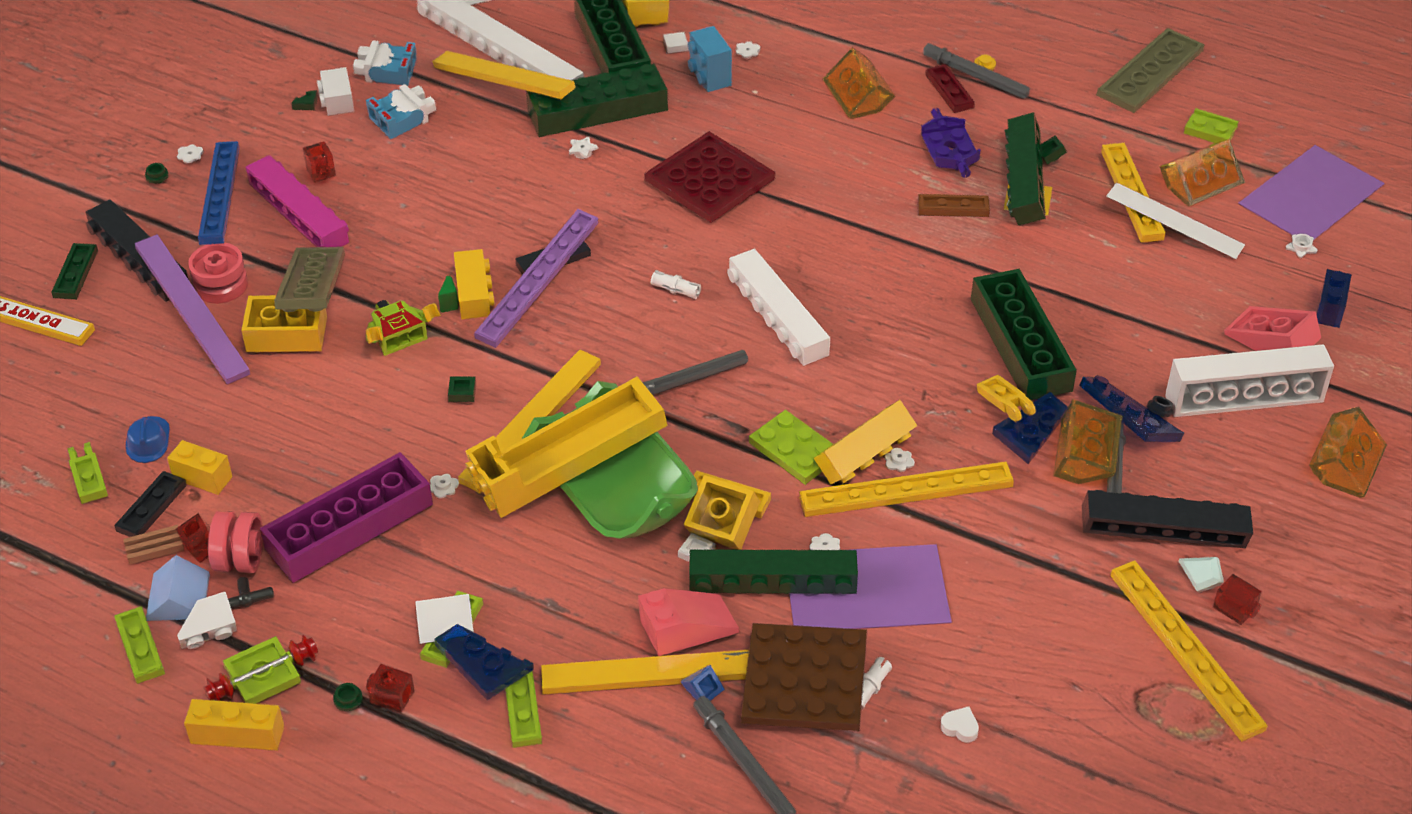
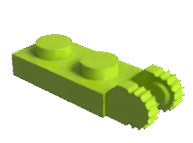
[67,442,108,504]

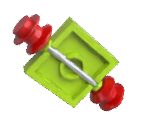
[204,635,318,704]

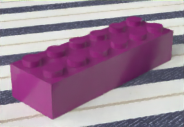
[260,452,433,583]

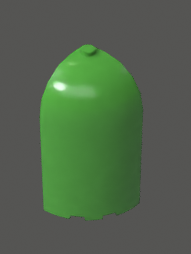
[522,381,698,539]

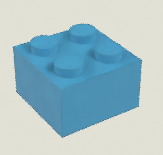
[688,26,732,92]

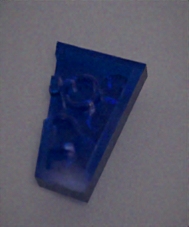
[992,392,1068,464]
[434,624,534,701]

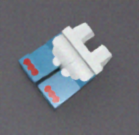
[353,41,417,86]
[366,84,436,139]

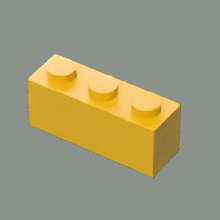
[454,249,495,319]
[184,699,284,751]

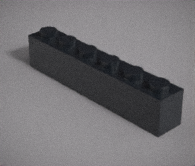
[86,199,189,302]
[1082,490,1254,548]

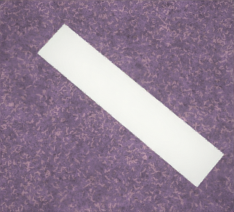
[1107,183,1245,259]

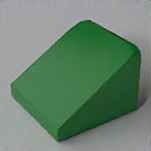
[438,276,459,313]

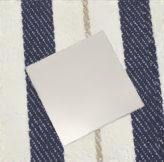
[415,594,474,644]

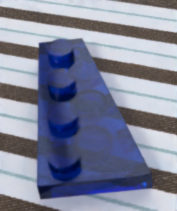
[1079,375,1184,442]

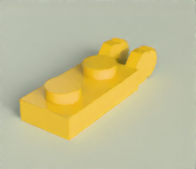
[976,375,1036,422]

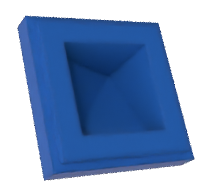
[681,665,725,701]

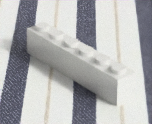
[727,248,830,366]

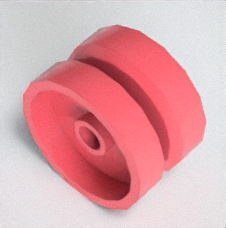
[188,243,248,304]
[208,511,263,573]

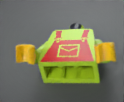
[365,300,441,356]

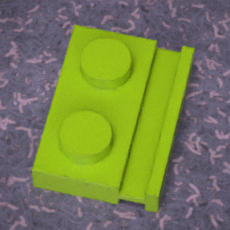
[1184,108,1239,147]

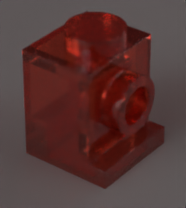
[176,513,210,563]

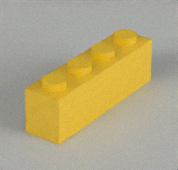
[814,400,917,485]

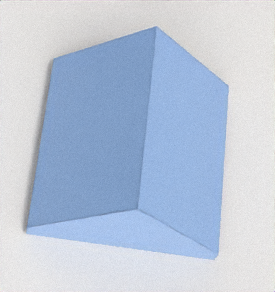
[146,555,210,621]

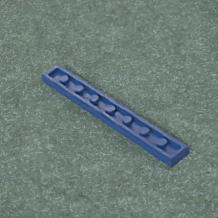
[198,141,240,245]

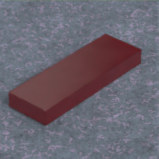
[926,64,975,113]

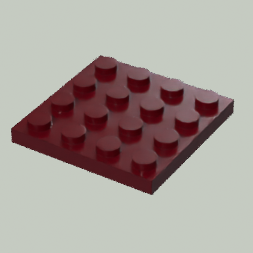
[644,131,775,223]

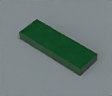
[51,243,98,300]

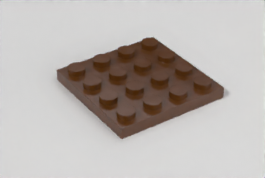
[741,623,867,731]

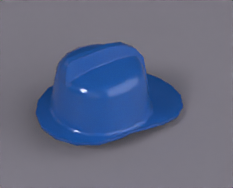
[126,416,170,463]

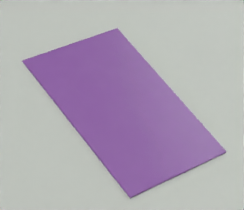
[1238,145,1385,240]
[790,544,952,629]

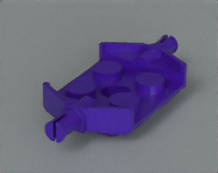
[921,108,981,178]

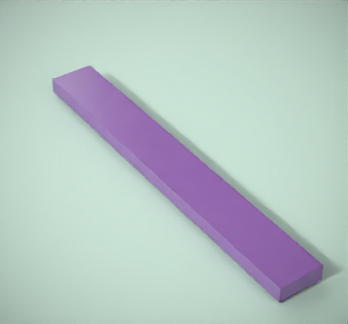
[474,209,598,348]
[135,234,250,384]

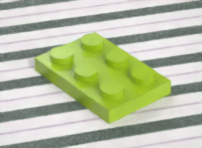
[749,409,833,485]

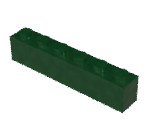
[1005,112,1046,226]
[689,549,858,594]

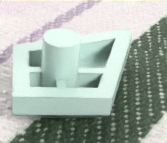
[1178,557,1224,593]

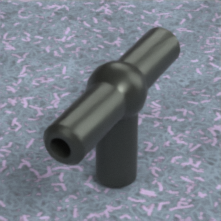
[228,577,274,609]

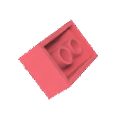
[1224,306,1321,351]
[638,588,740,656]

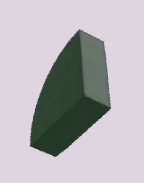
[291,90,318,110]

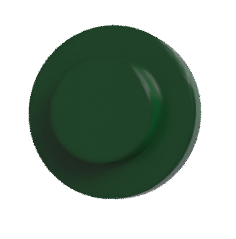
[145,163,169,184]
[333,683,363,711]

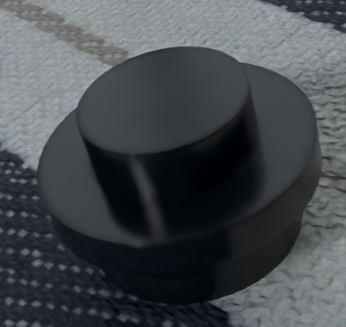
[1147,396,1173,419]

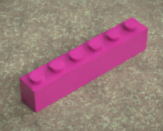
[245,155,349,247]

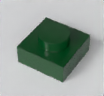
[1041,136,1067,165]
[448,376,476,402]

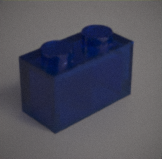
[1316,269,1352,328]

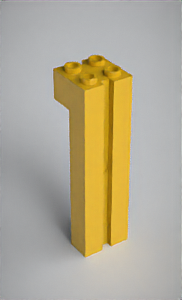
[465,376,668,518]

